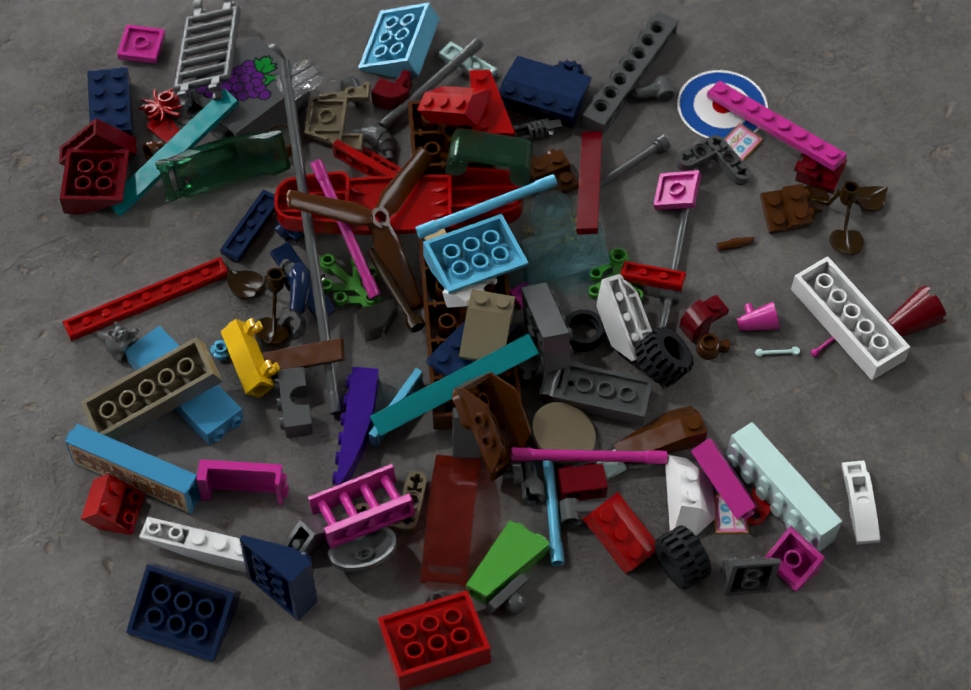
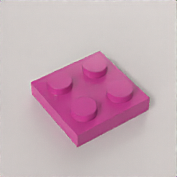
[117,24,165,64]
[653,170,701,210]

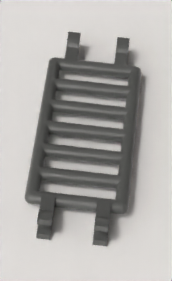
[173,0,241,108]

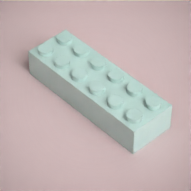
[726,422,842,552]

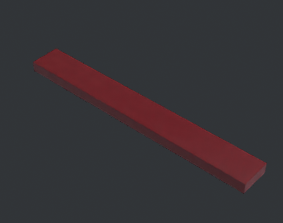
[576,131,602,235]

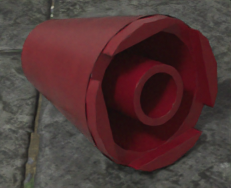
[886,285,947,337]

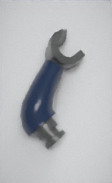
[278,259,310,339]

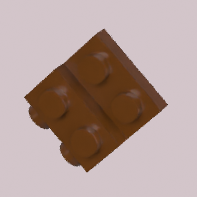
[524,149,579,202]
[760,184,815,234]

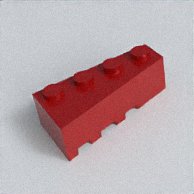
[470,69,515,149]

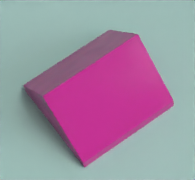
[764,526,825,592]

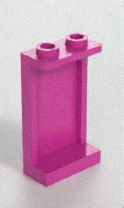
[196,459,289,505]

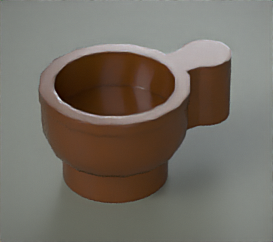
[142,141,164,161]
[696,333,731,360]

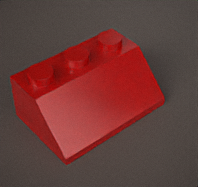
[417,86,492,126]
[583,492,656,574]

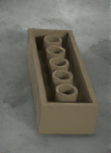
[81,337,223,440]

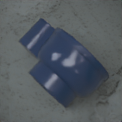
[274,222,305,243]

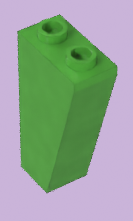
[466,520,549,605]

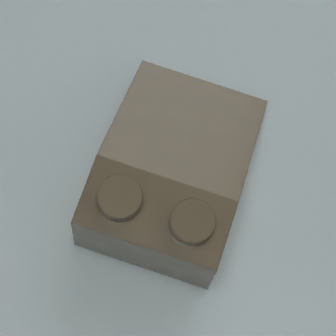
[459,289,515,361]

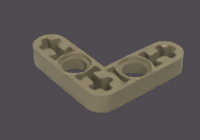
[355,471,427,534]

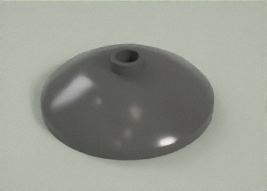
[328,527,397,573]

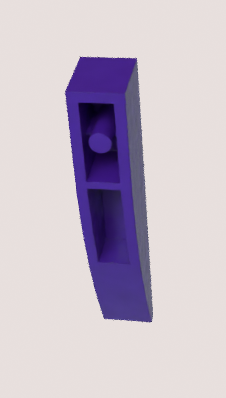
[332,366,379,486]

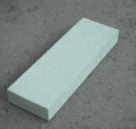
[439,41,497,77]

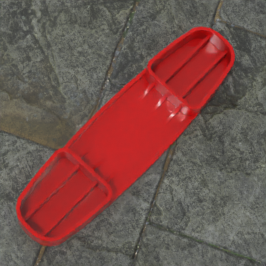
[274,167,524,235]

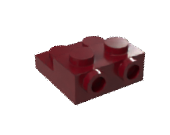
[794,152,847,194]

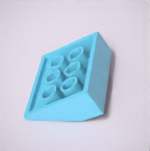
[358,3,440,78]
[423,214,528,294]

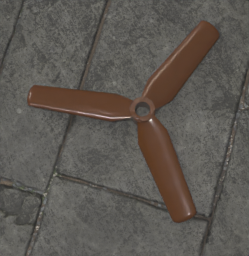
[286,146,432,311]

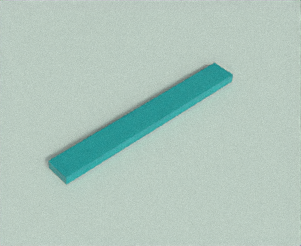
[110,88,240,217]
[370,334,539,436]

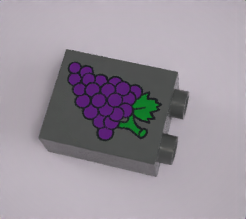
[186,35,313,158]

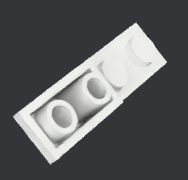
[842,461,880,545]

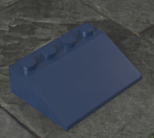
[499,55,592,129]
[239,535,317,621]
[126,563,242,662]

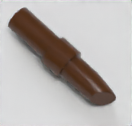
[716,237,755,251]

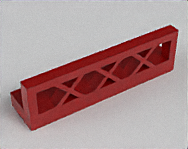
[332,139,401,177]

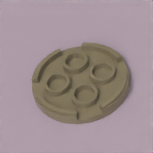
[530,402,596,465]

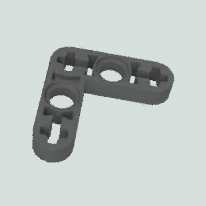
[675,135,751,185]

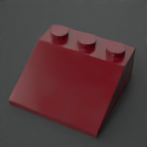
[59,149,130,214]

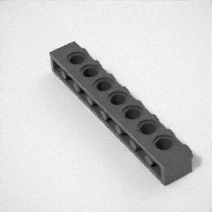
[581,11,679,137]

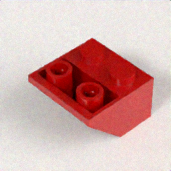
[80,474,145,535]

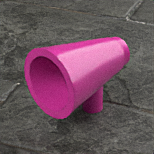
[736,302,780,331]

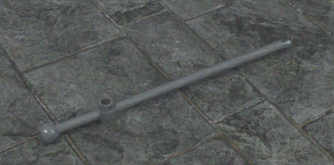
[658,150,701,328]

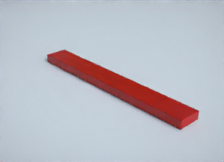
[62,256,228,341]

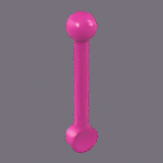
[811,337,835,357]

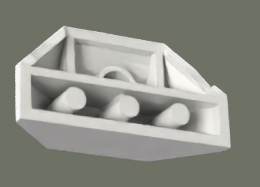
[596,274,652,361]
[665,455,715,536]

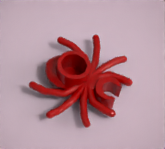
[139,88,183,122]

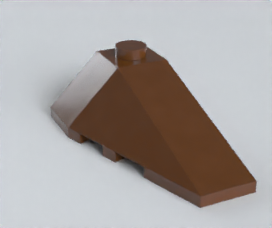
[614,406,708,464]

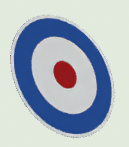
[677,70,768,139]

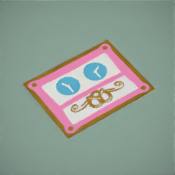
[725,123,763,161]
[714,495,749,534]

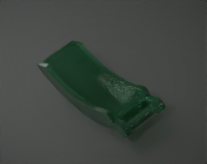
[155,131,291,202]

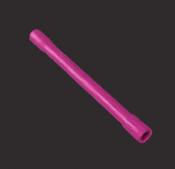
[310,159,381,299]
[510,447,667,464]

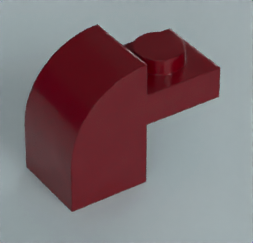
[371,69,413,110]
[679,294,729,342]

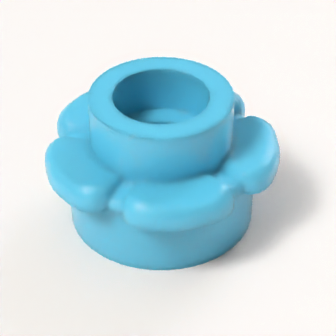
[210,340,230,361]

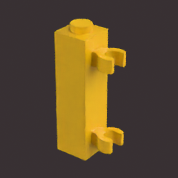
[221,318,280,398]

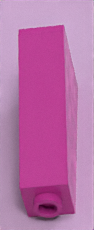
[691,438,757,521]

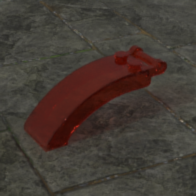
[420,454,481,587]

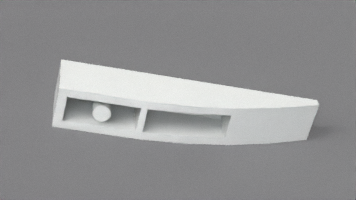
[140,517,247,573]

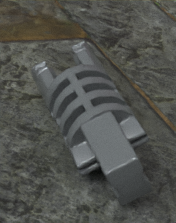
[513,118,562,144]

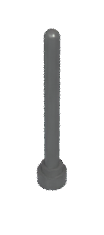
[600,135,671,189]

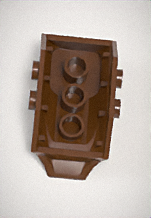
[452,372,531,482]

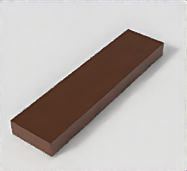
[262,338,345,374]

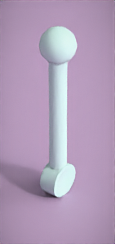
[755,346,800,357]

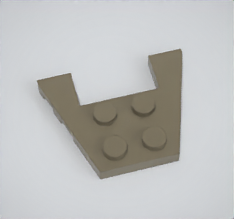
[304,82,371,153]

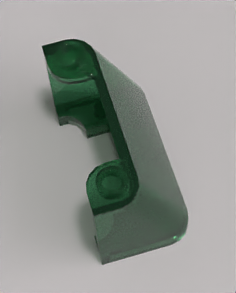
[445,129,533,187]

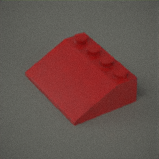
[378,590,491,690]

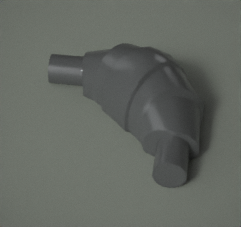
[352,125,396,162]

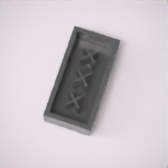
[521,282,573,372]

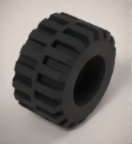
[635,327,694,387]
[654,525,712,590]

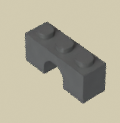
[274,367,313,438]

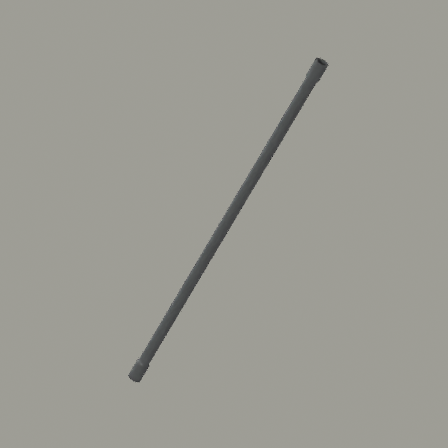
[278,59,343,415]

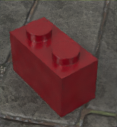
[557,463,608,501]

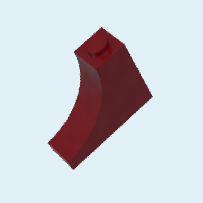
[59,118,137,166]

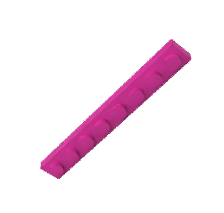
[707,81,847,171]

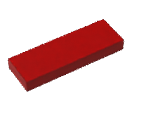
[620,261,686,292]

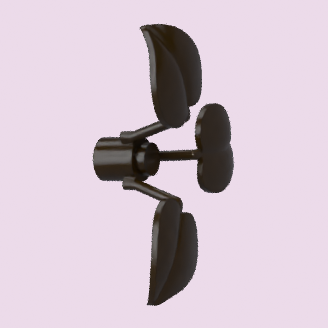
[803,181,888,255]
[227,268,325,345]

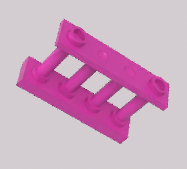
[308,464,415,549]

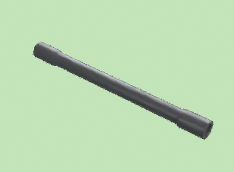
[378,38,483,130]

